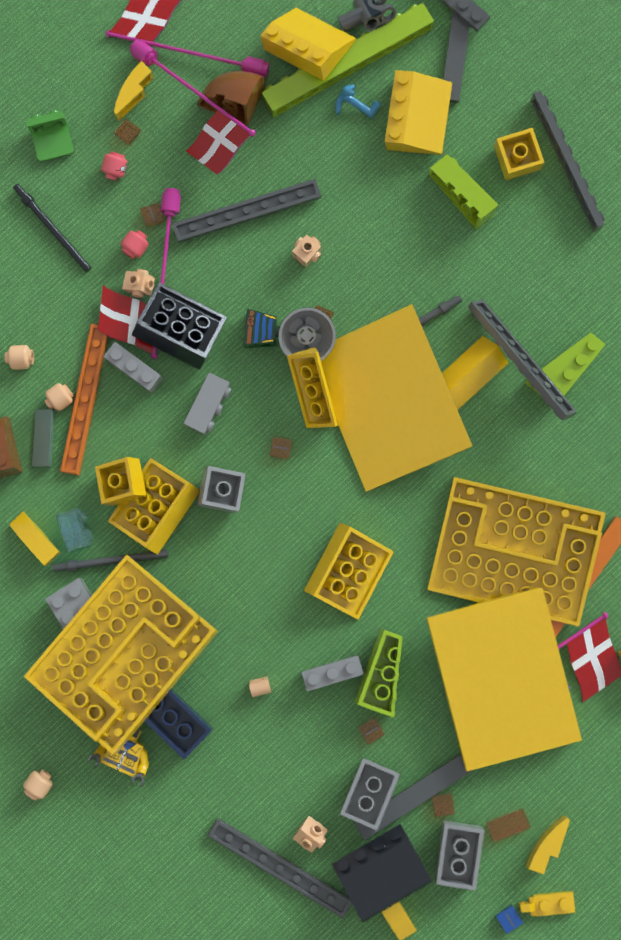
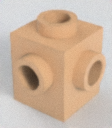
[292,235,321,268]
[122,269,155,298]
[292,816,328,853]

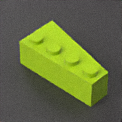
[428,154,498,230]
[525,333,606,395]
[354,628,403,718]

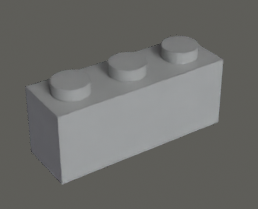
[104,342,163,394]
[183,373,232,436]
[302,655,364,691]

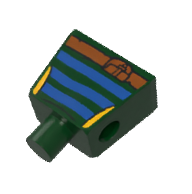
[243,309,280,348]

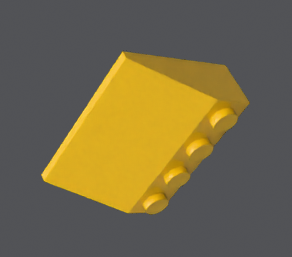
[260,8,356,81]
[385,70,452,155]
[108,458,199,555]
[304,523,394,620]

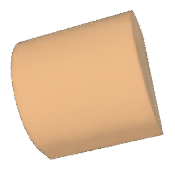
[249,676,272,697]

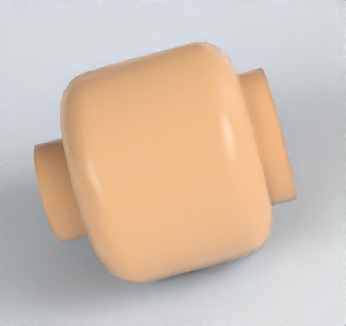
[5,345,34,370]
[44,383,74,411]
[23,769,53,801]

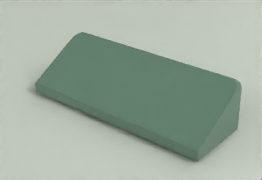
[32,409,55,468]

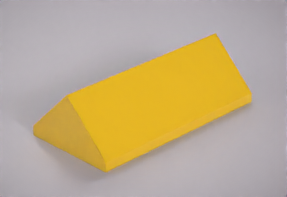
[442,336,508,410]
[287,347,338,428]

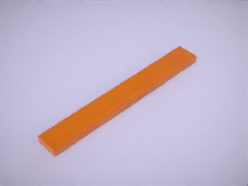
[60,324,109,476]
[551,516,621,638]

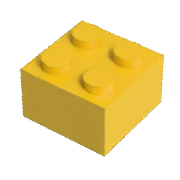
[494,128,545,181]
[95,457,146,505]

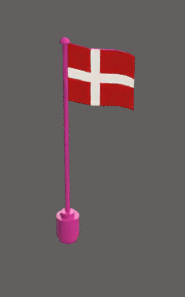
[105,0,270,78]
[130,40,256,174]
[98,188,181,359]
[558,612,621,702]

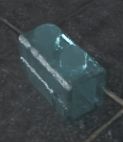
[56,508,94,553]

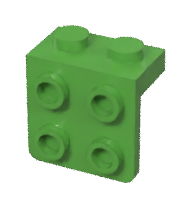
[26,110,74,162]

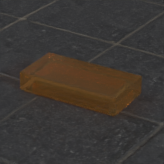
[486,808,531,842]

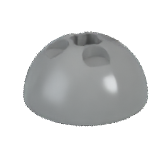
[279,307,336,361]

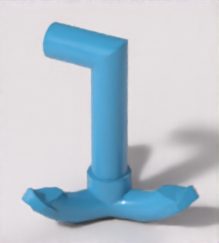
[335,84,381,118]

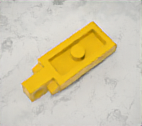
[519,891,575,916]

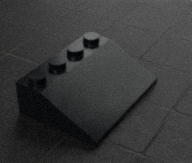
[132,283,227,370]
[332,824,433,923]

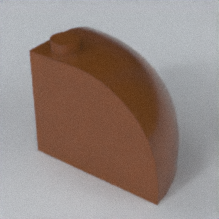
[197,71,266,126]
[0,416,23,478]

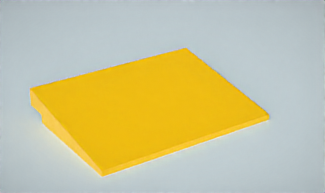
[321,304,473,492]
[427,477,606,627]
[24,555,219,755]
[426,587,582,771]

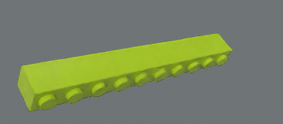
[262,3,434,118]

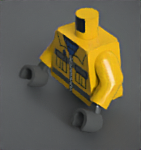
[87,729,149,788]

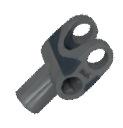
[338,0,396,32]

